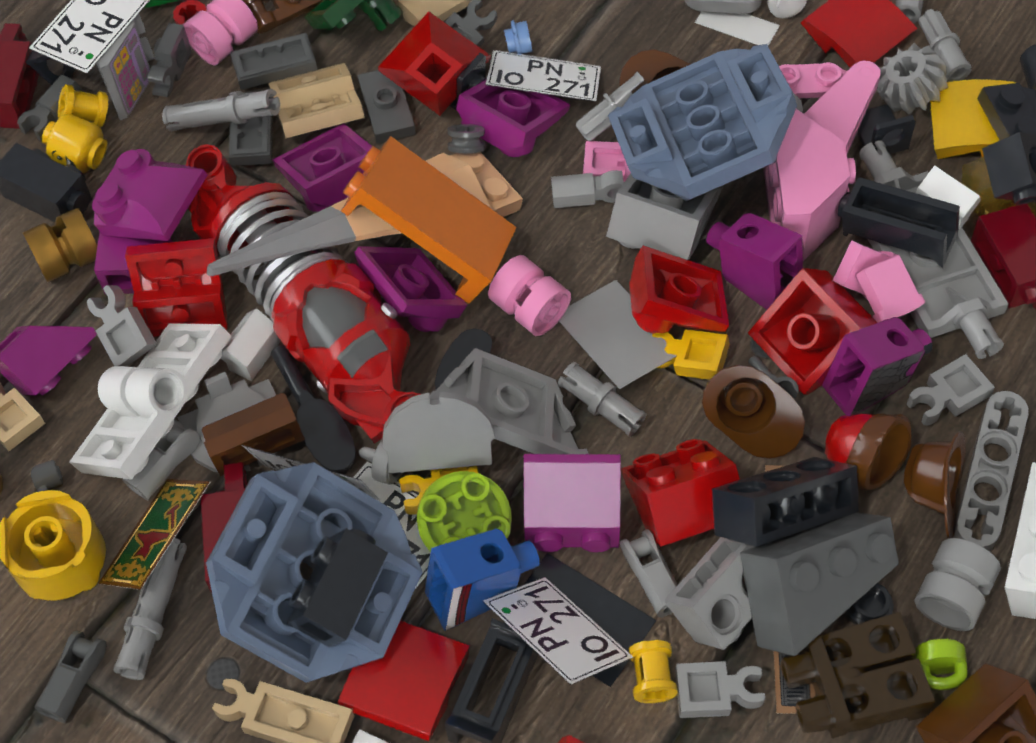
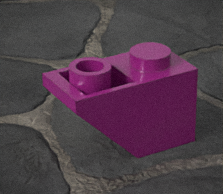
[0,326,97,395]

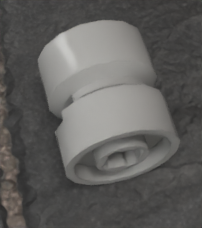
[914,538,1001,631]

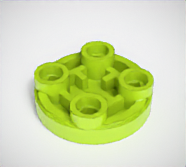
[417,471,511,552]

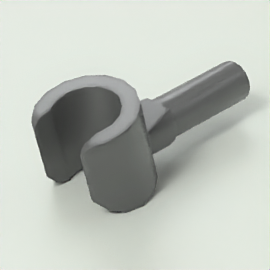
[748,355,799,399]
[31,460,63,492]

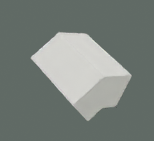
[915,165,981,229]
[221,308,281,381]

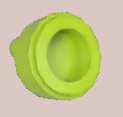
[915,639,968,690]

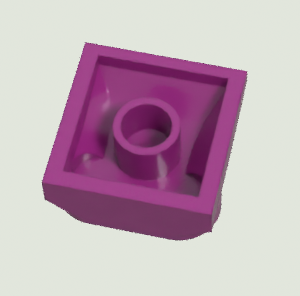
[456,79,570,157]
[273,123,372,212]
[92,149,207,241]
[355,246,467,332]

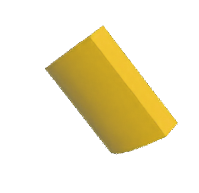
[930,80,1016,160]

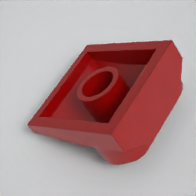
[629,245,729,333]

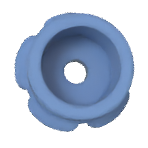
[504,20,533,55]

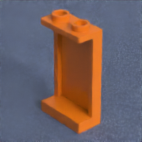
[341,136,517,304]

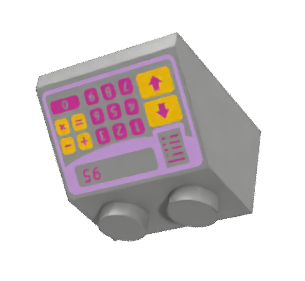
[96,13,155,120]

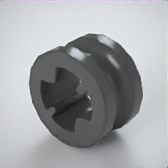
[447,124,485,154]

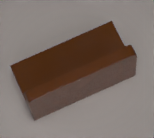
[202,393,305,476]

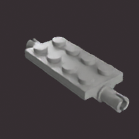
[859,140,1008,359]

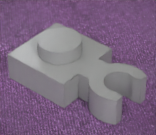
[87,285,157,366]
[907,354,995,426]
[675,661,765,718]

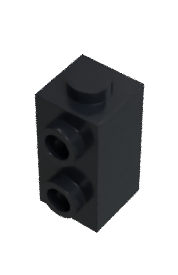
[0,143,92,222]
[287,528,388,647]

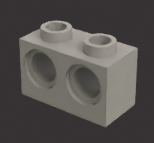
[664,537,755,650]

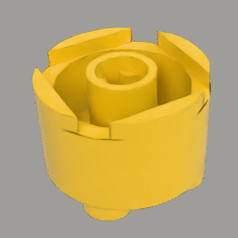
[0,490,106,601]

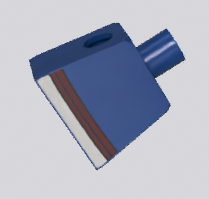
[424,529,540,631]

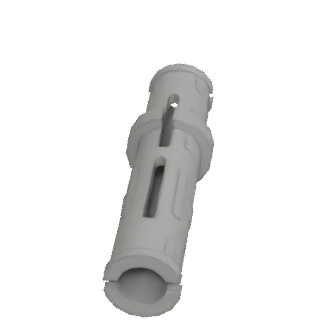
[162,89,280,131]
[113,538,187,680]

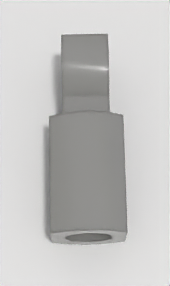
[551,170,624,208]

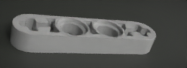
[953,391,1028,552]

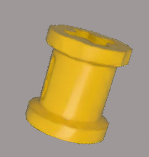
[58,84,108,127]
[629,640,678,703]

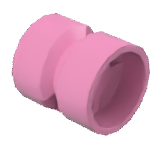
[183,0,258,65]
[488,255,571,336]

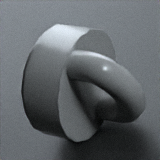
[359,440,402,485]

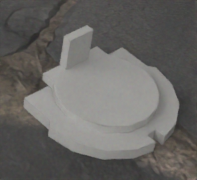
[177,372,277,472]
[382,391,495,473]

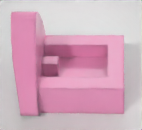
[583,141,631,182]
[833,241,898,300]
[856,255,925,323]

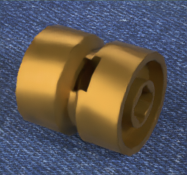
[22,208,97,283]

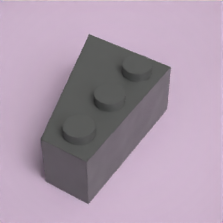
[740,513,899,656]

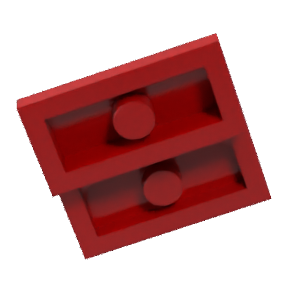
[801,0,917,68]
[125,238,228,337]
[338,620,470,741]

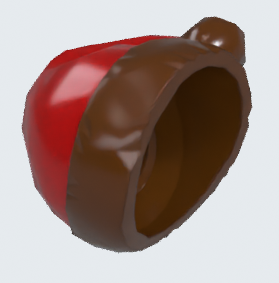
[825,413,912,490]

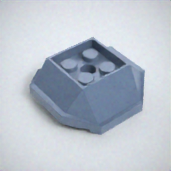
[608,44,797,201]
[206,462,423,683]

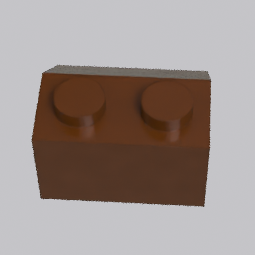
[916,663,1036,743]

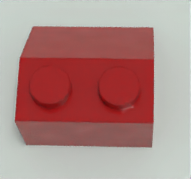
[748,268,877,395]

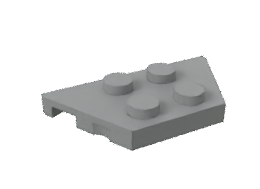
[429,348,589,454]

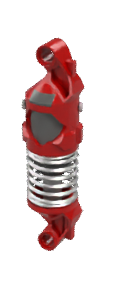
[186,144,421,444]

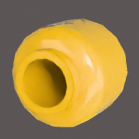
[42,114,108,173]

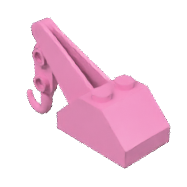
[763,61,881,261]

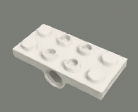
[69,323,231,480]

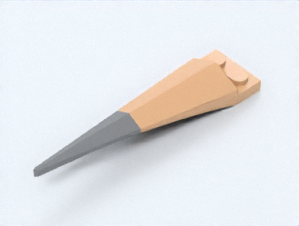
[207,152,523,276]

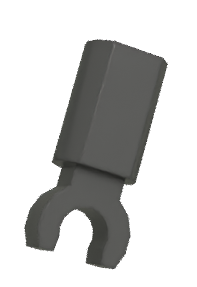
[17,75,82,142]

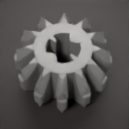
[877,43,948,115]

